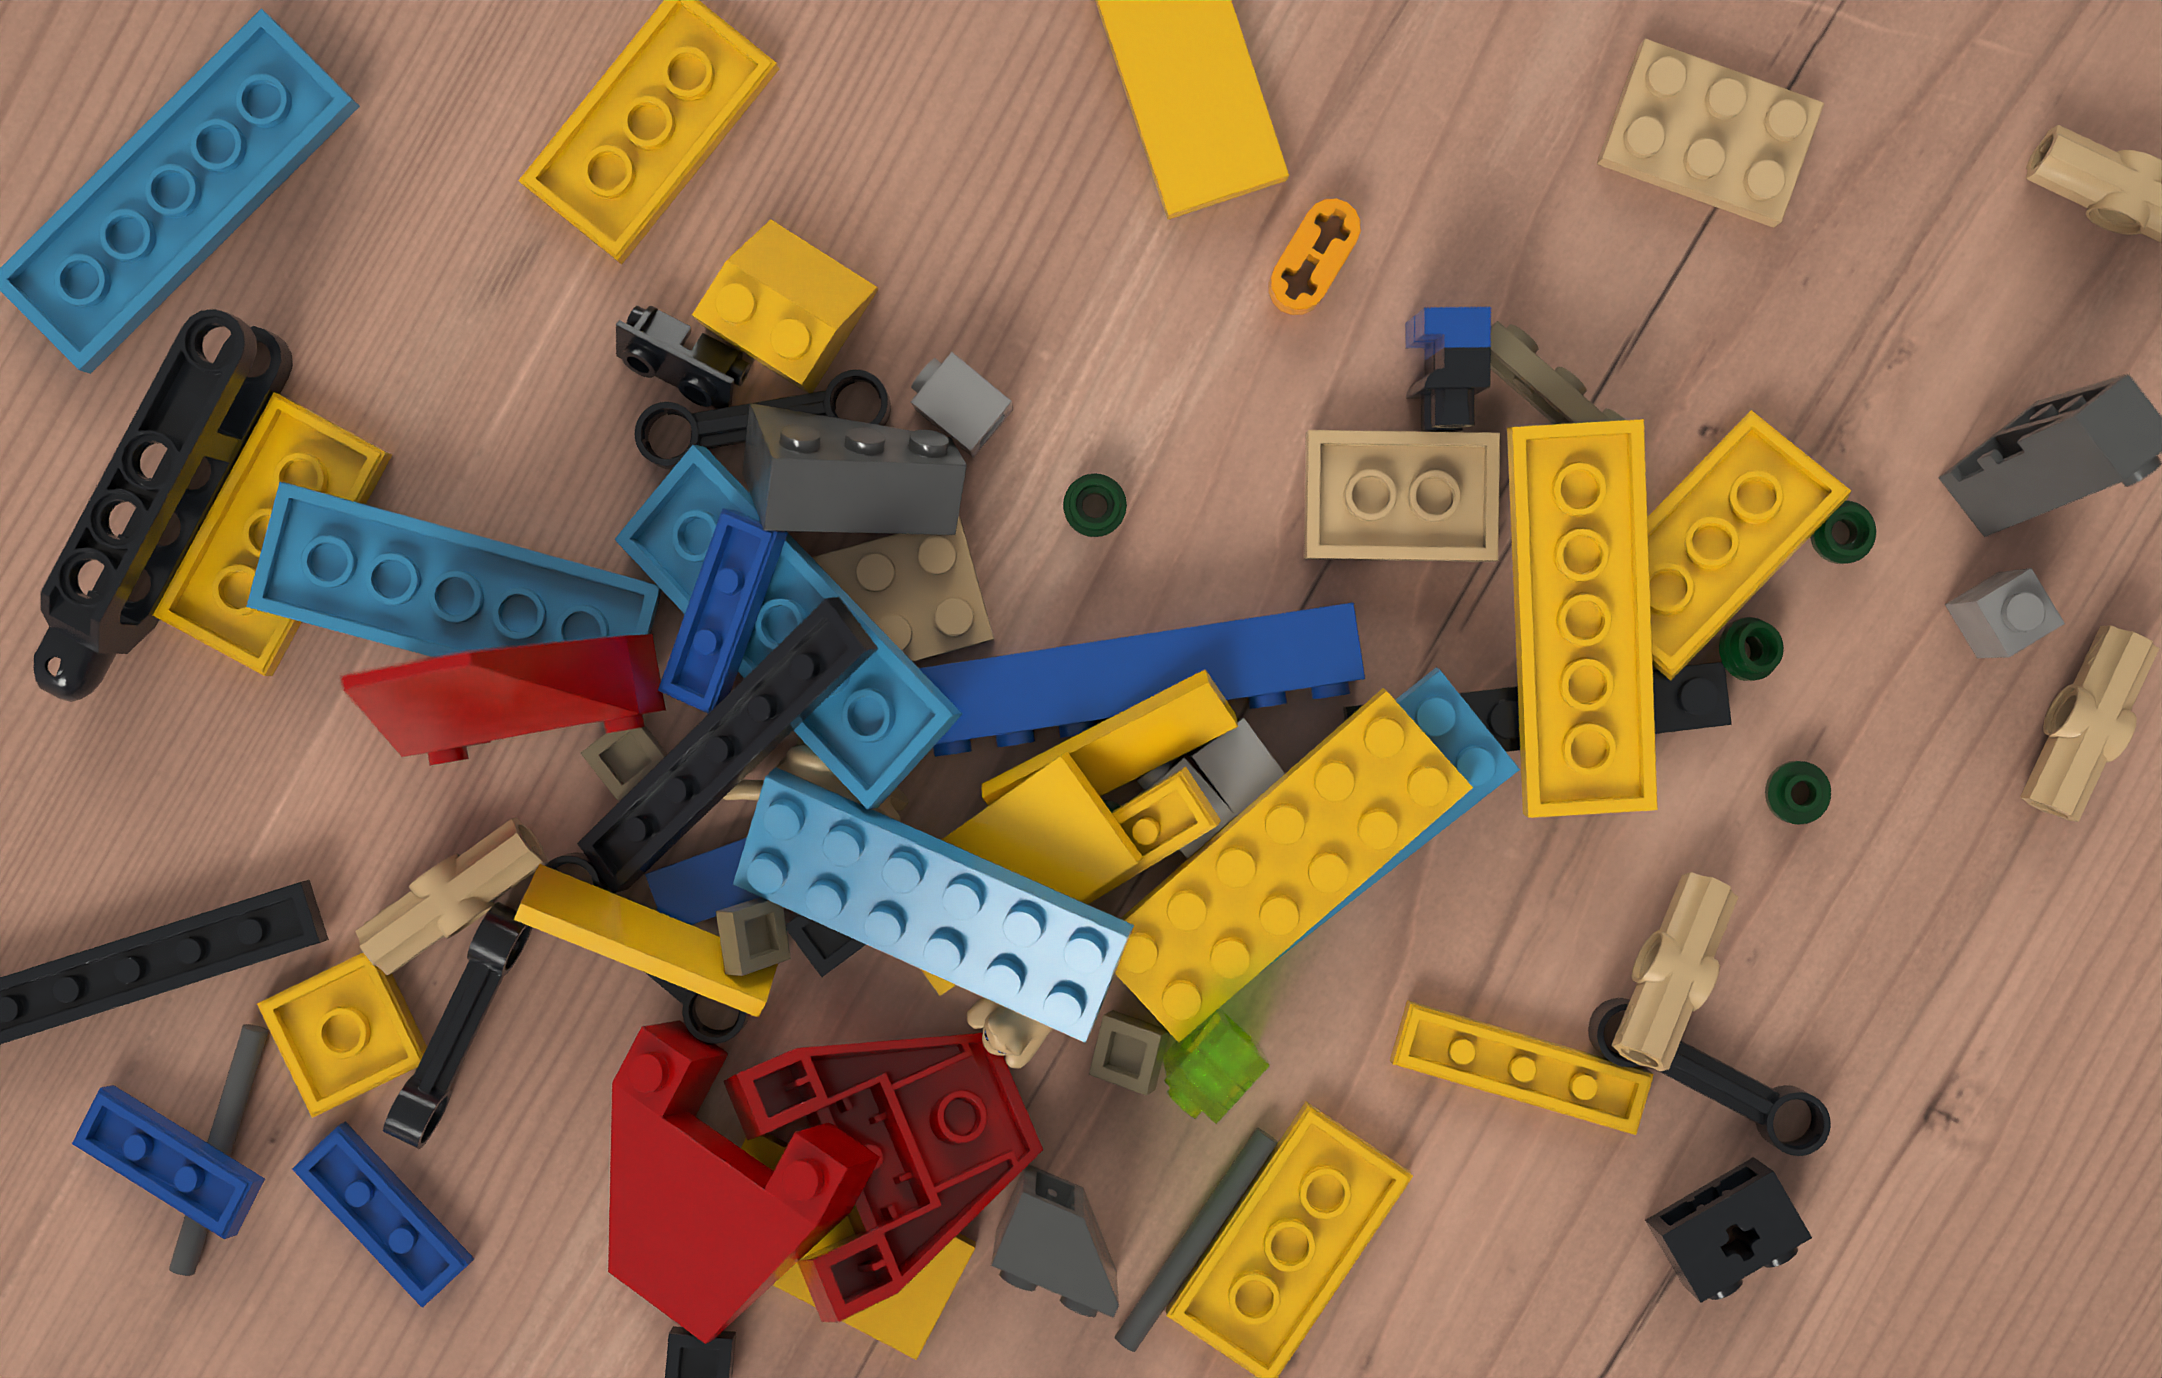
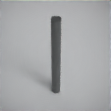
[169,1024,269,1276]
[1115,1128,1278,1352]

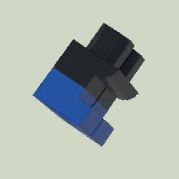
[1405,307,1491,432]

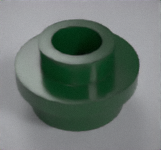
[1063,473,1127,538]
[1810,500,1876,564]
[1719,617,1784,681]
[1765,761,1831,825]

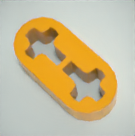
[1268,198,1361,315]

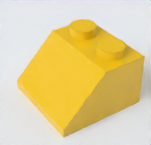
[692,219,878,393]

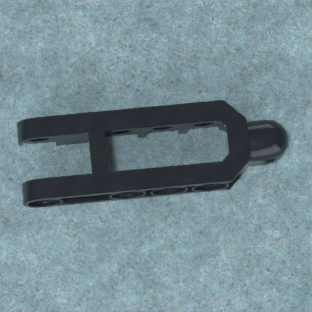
[33,309,293,702]

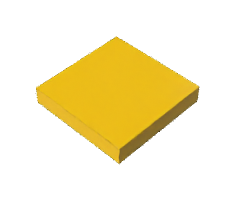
[257,952,427,1118]

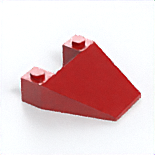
[341,634,666,766]
[608,1020,880,1344]
[723,1033,1043,1322]

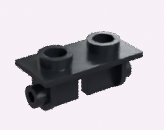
[616,305,751,409]

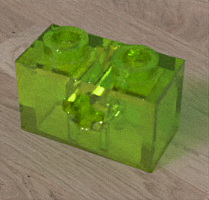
[1163,1008,1270,1124]

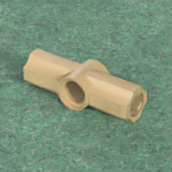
[2026,125,2162,243]
[2020,625,2160,822]
[355,817,548,975]
[1611,872,1738,1071]

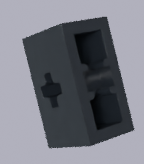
[1645,1157,1812,1303]

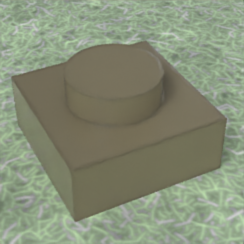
[581,726,667,802]
[716,897,791,976]
[1089,1010,1169,1096]

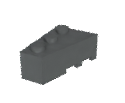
[1939,374,2162,537]
[742,403,967,535]

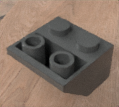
[991,1165,1119,1318]

